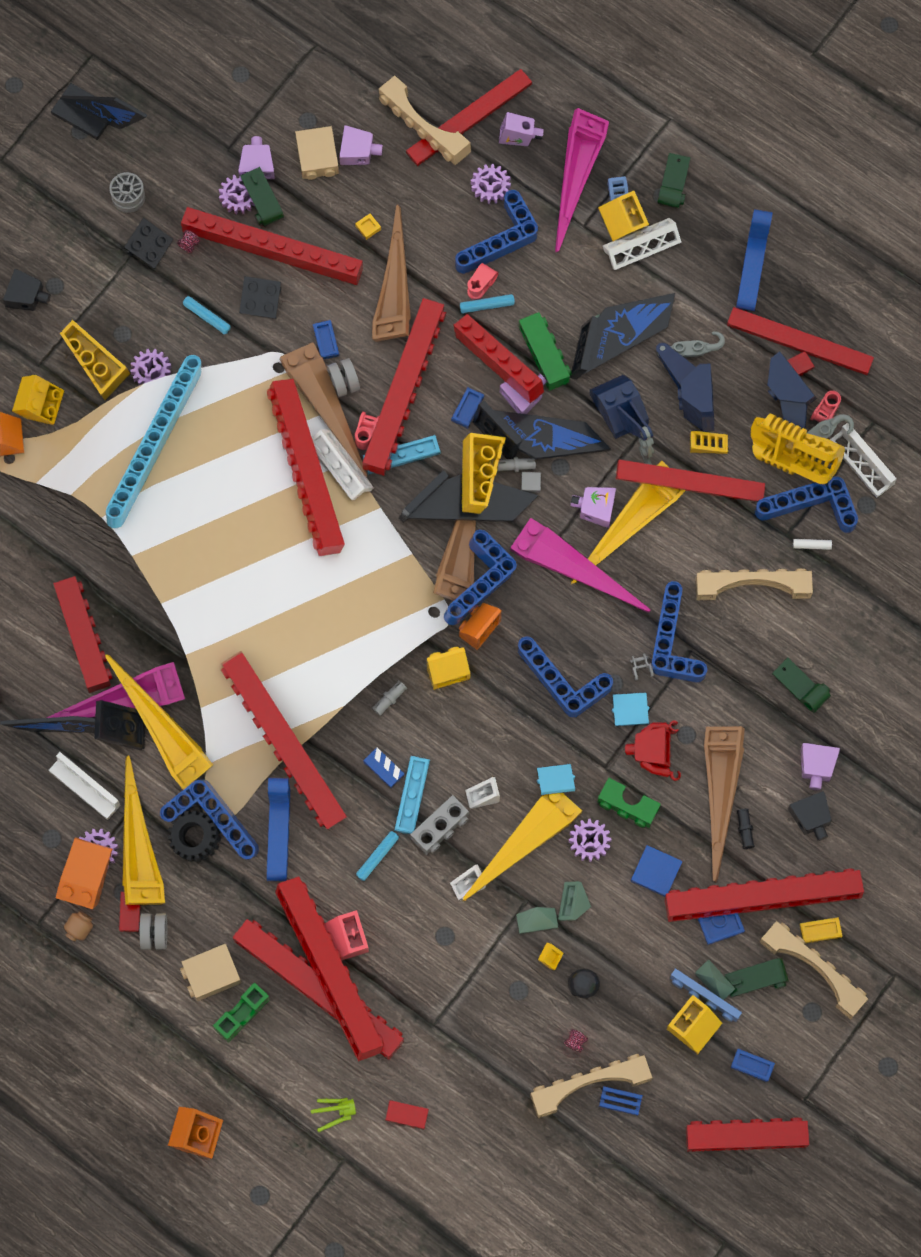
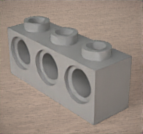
[410,795,469,855]

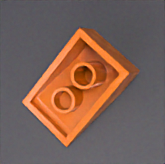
[56,837,113,909]

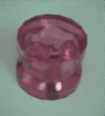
[177,230,200,253]
[564,1029,588,1053]

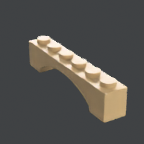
[379,76,471,165]
[696,569,813,600]
[760,921,868,1020]
[530,1054,652,1118]

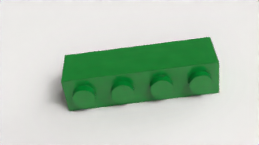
[518,312,571,391]

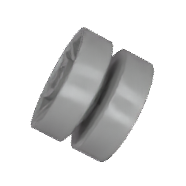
[110,172,145,213]
[327,358,360,398]
[140,913,168,950]

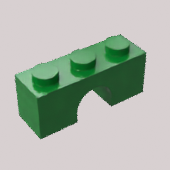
[597,778,661,828]
[213,982,270,1043]

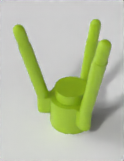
[310,1098,356,1132]

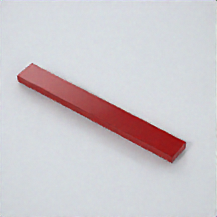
[406,69,532,166]
[727,307,874,375]
[616,460,765,502]

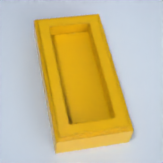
[800,917,842,943]

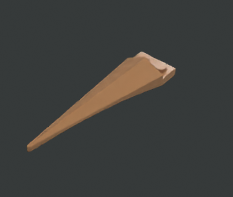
[372,205,411,342]
[279,343,367,477]
[433,520,476,605]
[704,726,745,882]

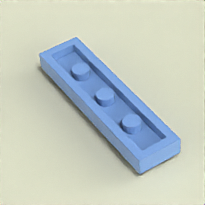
[670,968,742,1022]

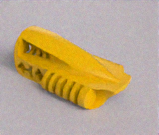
[751,413,845,484]

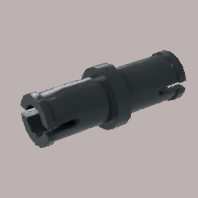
[737,808,755,849]

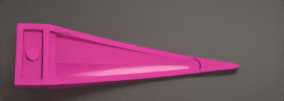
[555,108,609,252]
[510,518,650,612]
[46,662,185,718]

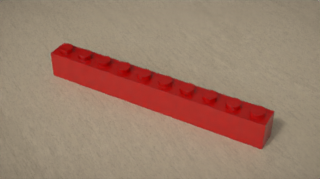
[181,207,363,285]
[362,298,447,476]
[267,379,345,556]
[221,651,347,829]
[665,868,864,922]
[275,876,384,1062]
[232,919,404,1060]

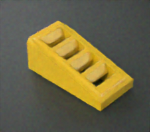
[690,431,728,454]

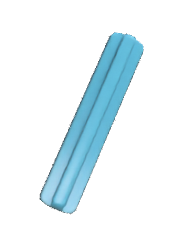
[460,294,515,313]
[183,296,231,334]
[356,831,399,881]

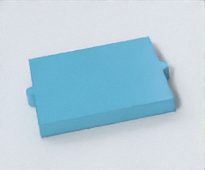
[612,693,650,726]
[537,764,575,795]

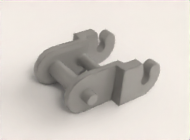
[630,653,654,681]

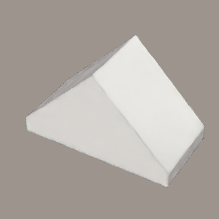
[465,777,500,809]
[450,864,486,900]

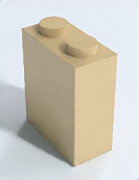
[295,126,339,180]
[180,944,241,1001]

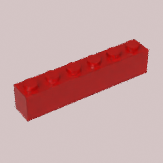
[453,314,544,403]
[53,576,113,693]
[686,1118,809,1152]

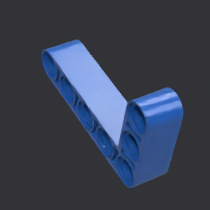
[455,190,538,274]
[736,209,773,311]
[755,477,858,533]
[444,530,517,625]
[651,581,707,682]
[518,636,613,717]
[267,778,290,881]
[160,779,259,859]

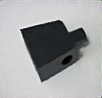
[3,269,51,311]
[788,791,832,841]

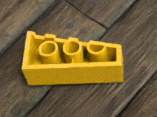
[60,320,130,400]
[462,433,506,514]

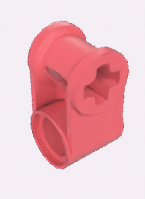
[467,263,498,300]
[810,391,841,423]
[355,411,379,450]

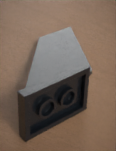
[399,470,538,523]

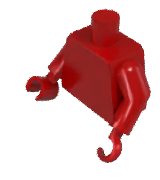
[625,720,681,781]

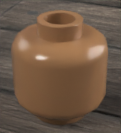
[64,911,93,942]

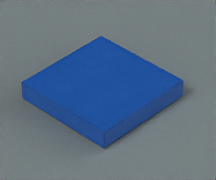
[631,845,682,897]
[698,913,745,945]

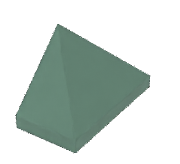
[558,881,591,921]
[516,907,558,934]
[695,960,735,1000]

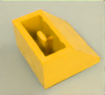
[598,191,649,241]
[12,375,64,425]
[427,647,471,690]
[667,995,722,1054]

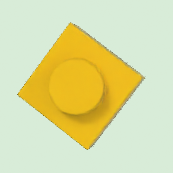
[355,214,381,240]
[538,943,564,970]

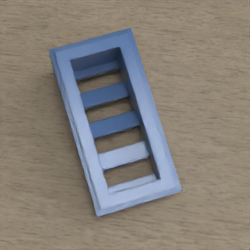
[607,176,629,201]

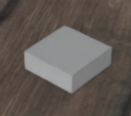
[521,472,541,493]

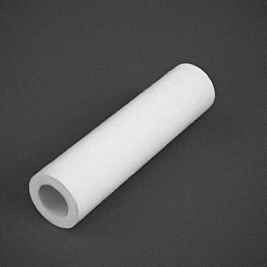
[793,539,832,550]

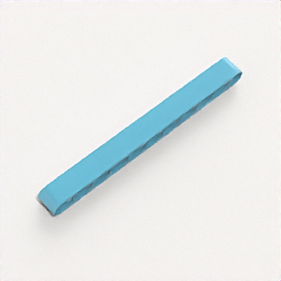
[106,355,201,528]

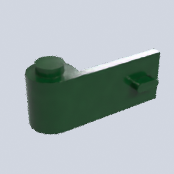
[657,153,691,208]
[240,167,284,227]
[772,657,831,713]
[724,958,789,997]

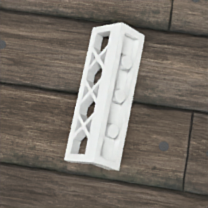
[603,218,681,270]
[830,423,897,498]
[312,430,374,500]
[49,752,121,820]

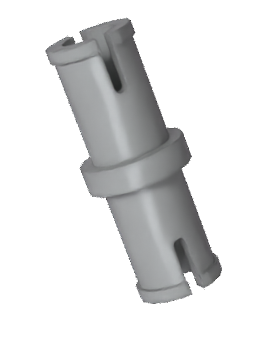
[497,457,536,472]
[372,680,407,716]

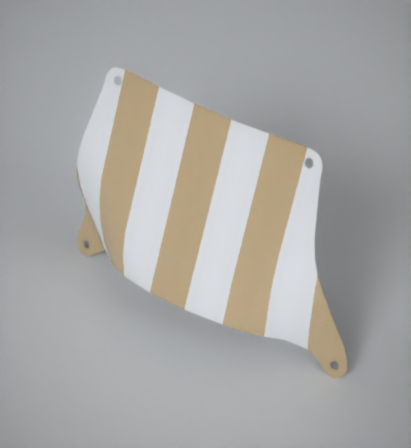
[0,352,448,821]

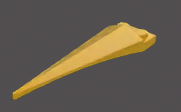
[571,461,686,584]
[105,654,213,790]
[122,755,165,905]
[463,793,582,901]

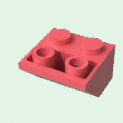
[324,910,369,961]

